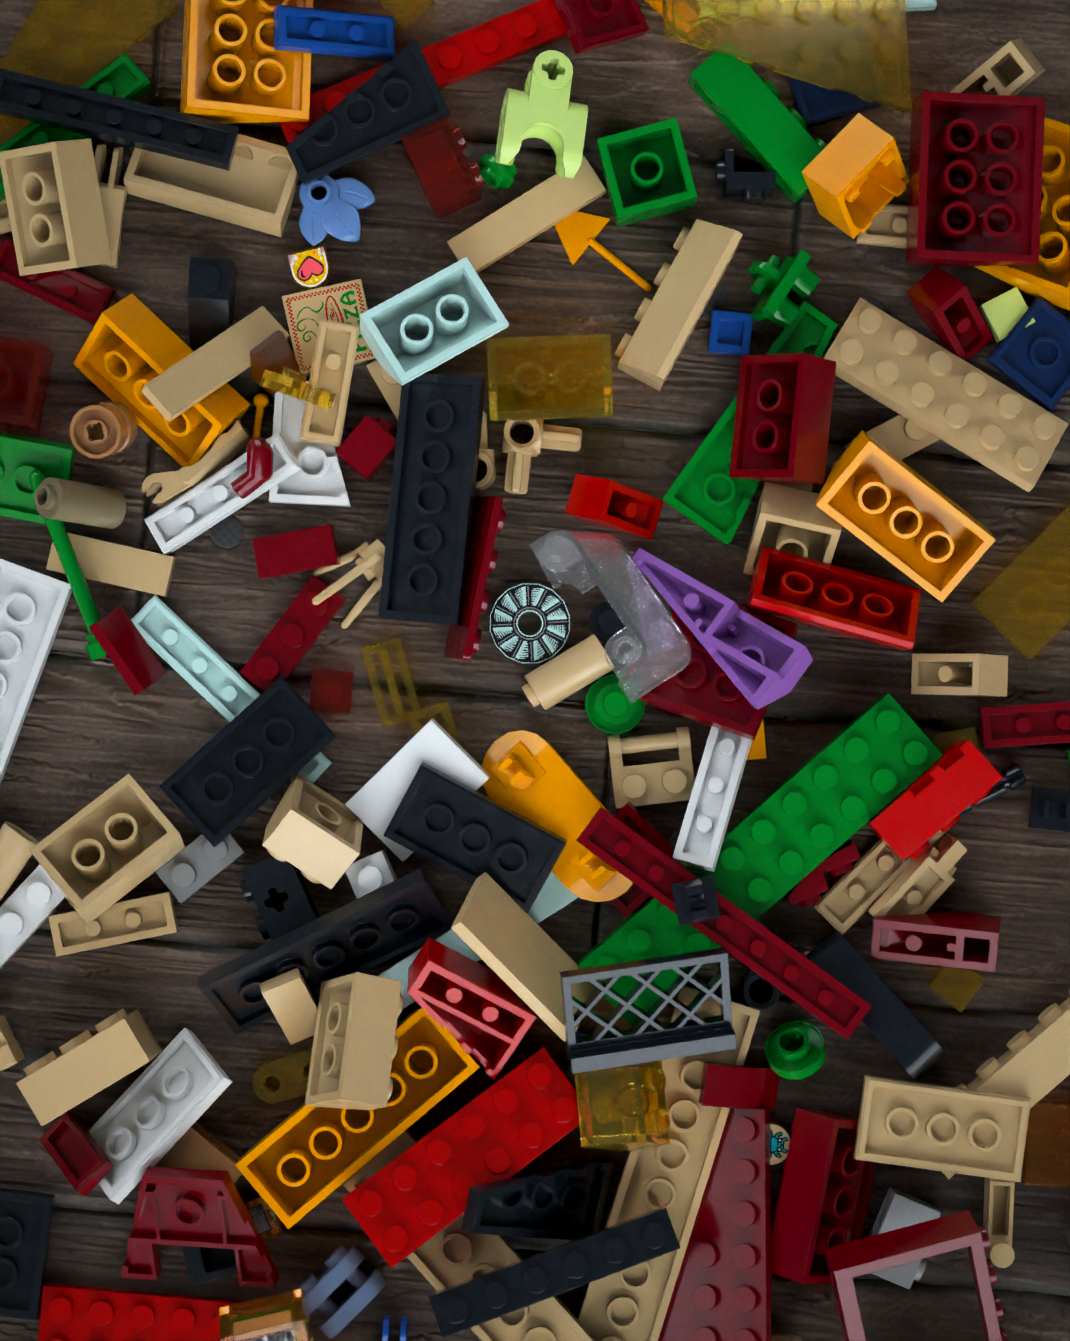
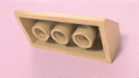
[614,219,743,391]

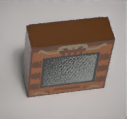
[244,1195,284,1240]

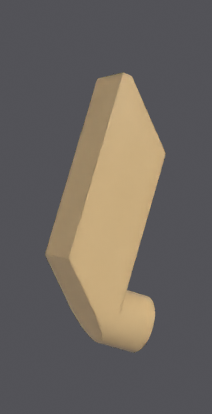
[983,1178,1015,1268]

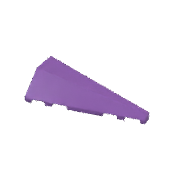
[632,548,813,710]

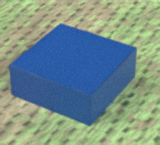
[707,310,753,356]

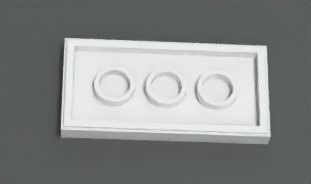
[89,1027,232,1204]

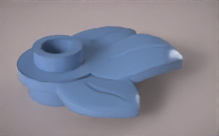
[299,175,375,247]

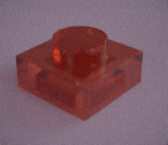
[309,669,354,713]

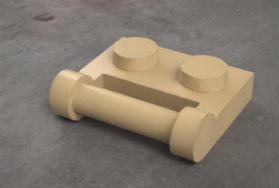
[607,726,695,809]

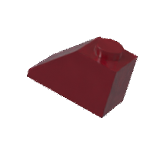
[906,266,993,362]

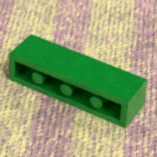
[688,42,827,205]

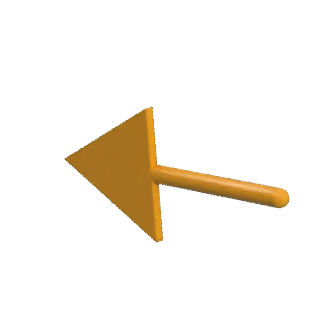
[554,211,652,292]

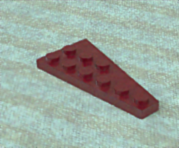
[658,1108,771,1341]

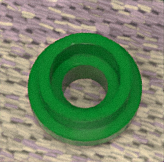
[479,151,517,189]

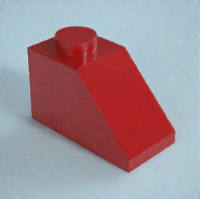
[565,474,663,540]

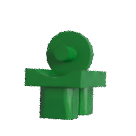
[748,249,820,328]

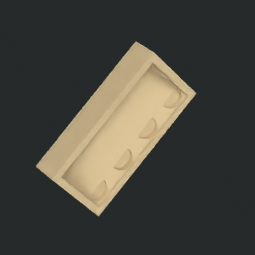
[123,134,299,237]

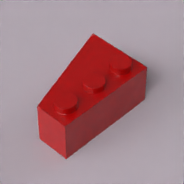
[866,740,1003,860]
[407,937,537,1080]

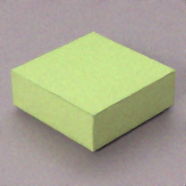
[978,286,1035,343]

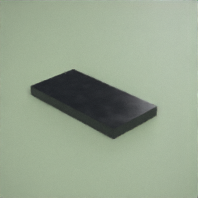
[159,676,337,847]
[383,762,567,913]

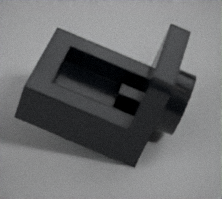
[715,148,775,203]

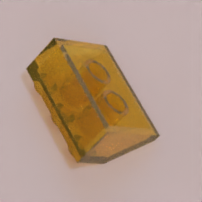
[487,334,613,421]

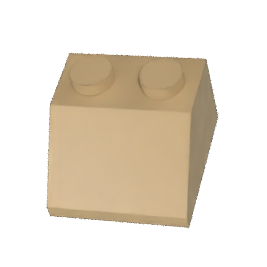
[743,482,842,575]
[262,773,364,889]

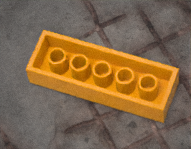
[235,1006,480,1229]

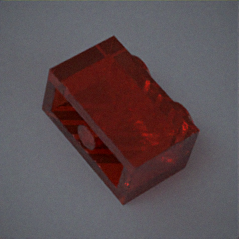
[401,117,485,220]

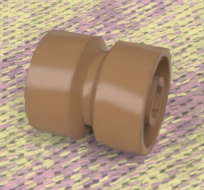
[70,401,137,458]

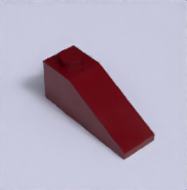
[871,912,1001,972]

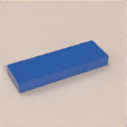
[273,5,395,61]

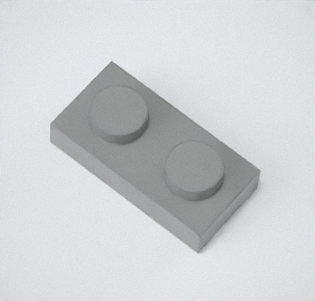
[156,833,246,903]

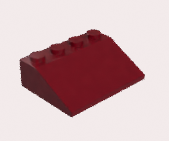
[905,91,1045,267]

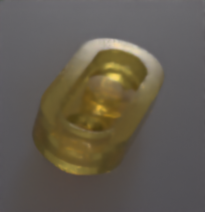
[253,1048,312,1104]

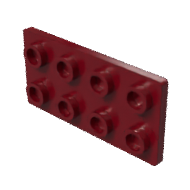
[444,495,506,661]

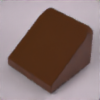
[250,330,300,394]

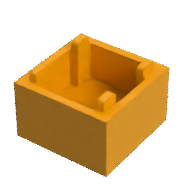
[802,113,909,239]

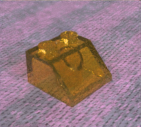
[575,1061,670,1151]

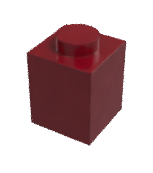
[335,415,397,482]

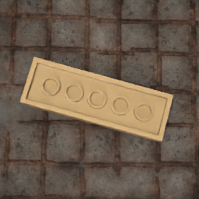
[824,297,1068,493]

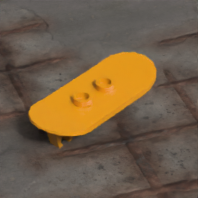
[482,730,633,902]

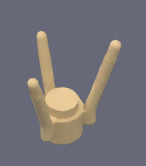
[312,539,385,629]

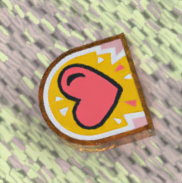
[285,244,331,291]

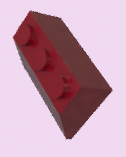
[729,353,836,485]

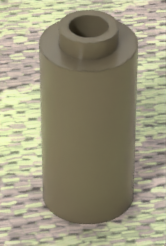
[34,477,127,529]

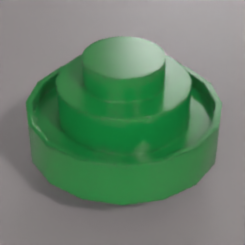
[585,674,645,734]
[765,1020,827,1080]

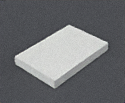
[345,718,490,862]

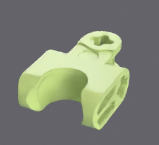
[495,50,588,179]

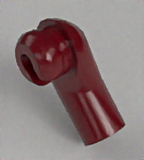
[231,437,274,499]

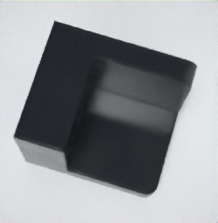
[182,1246,237,1286]

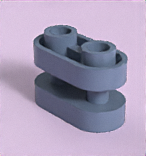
[295,1245,388,1339]

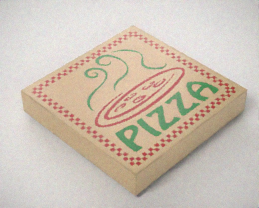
[282,279,376,377]

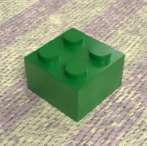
[596,118,698,228]

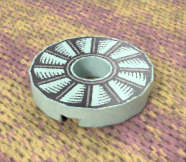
[490,583,570,664]

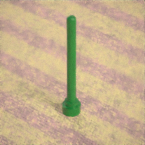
[29,470,107,661]

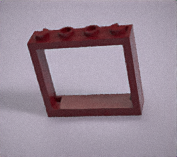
[824,1210,1008,1341]

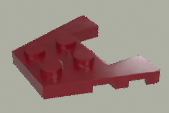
[121,1166,279,1288]

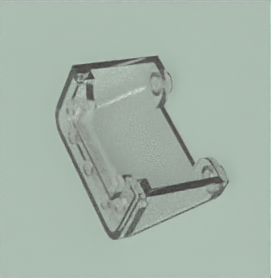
[530,530,691,704]

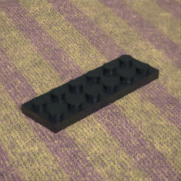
[378,373,486,626]
[197,868,453,1034]

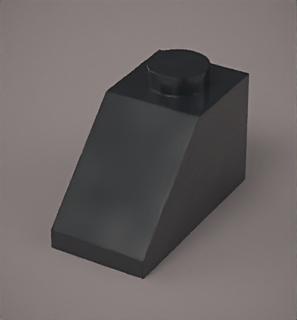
[187,257,237,347]

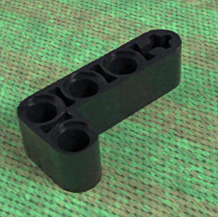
[806,930,946,1082]

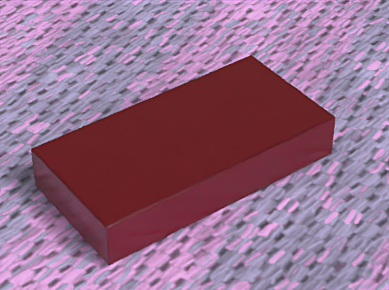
[252,524,341,580]
[88,605,167,695]
[39,1110,114,1197]

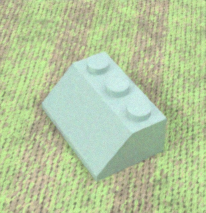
[360,257,509,386]

